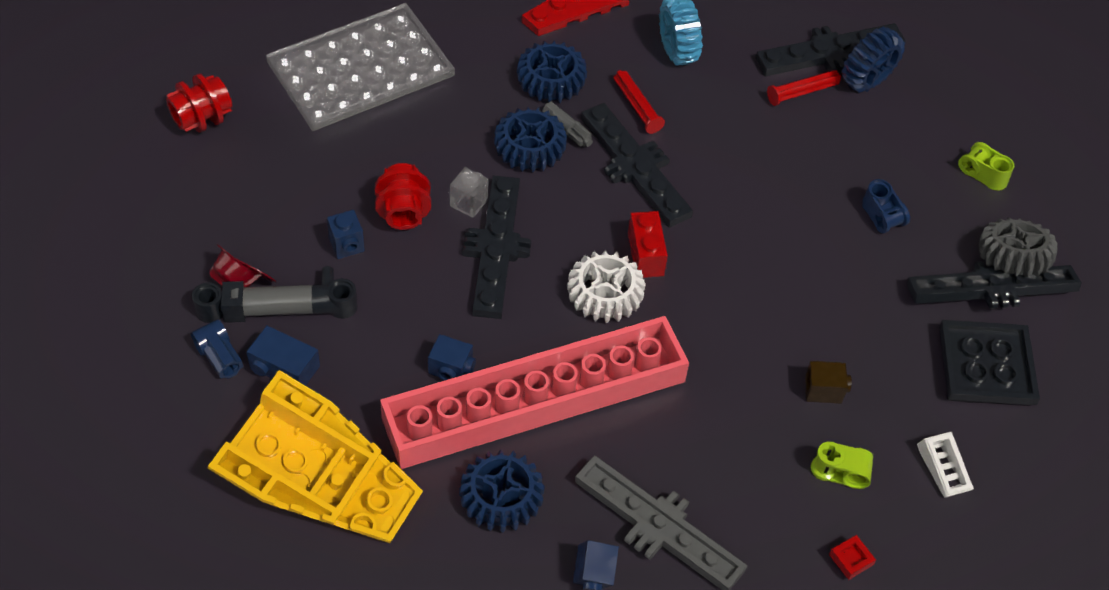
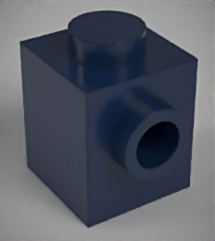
[327,210,365,259]
[428,334,476,381]
[573,540,619,590]

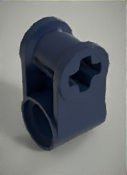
[862,179,910,234]

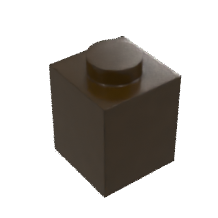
[805,361,852,404]

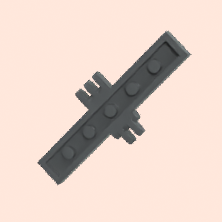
[575,455,748,590]

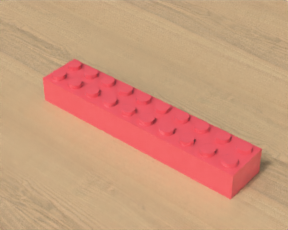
[380,316,689,469]

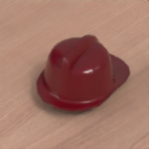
[210,244,276,287]

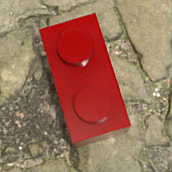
[628,211,668,278]

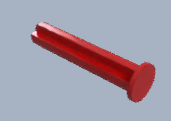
[614,70,665,134]
[767,70,841,106]

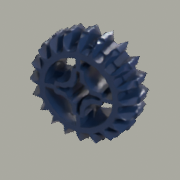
[842,26,905,93]
[517,40,587,103]
[494,107,567,172]
[459,449,545,533]

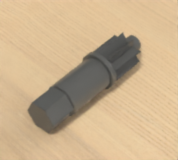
[542,101,593,147]

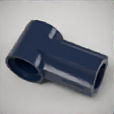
[190,319,243,379]

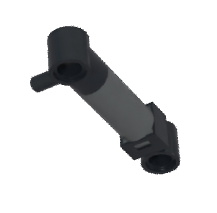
[192,266,358,323]

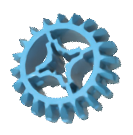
[659,0,703,65]

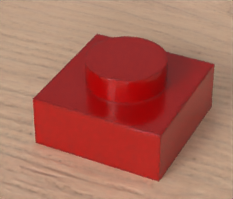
[829,535,876,580]

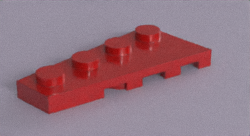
[522,0,629,36]

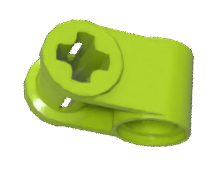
[958,142,1014,191]
[811,441,873,489]

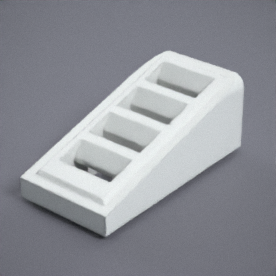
[917,432,974,498]

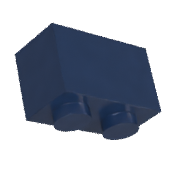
[247,325,320,386]

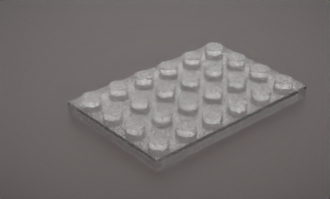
[266,3,455,131]

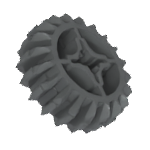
[979,217,1058,278]

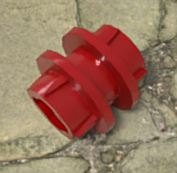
[166,74,232,133]
[375,163,431,230]

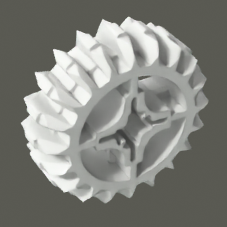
[567,250,645,323]

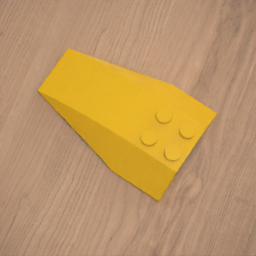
[208,370,423,543]

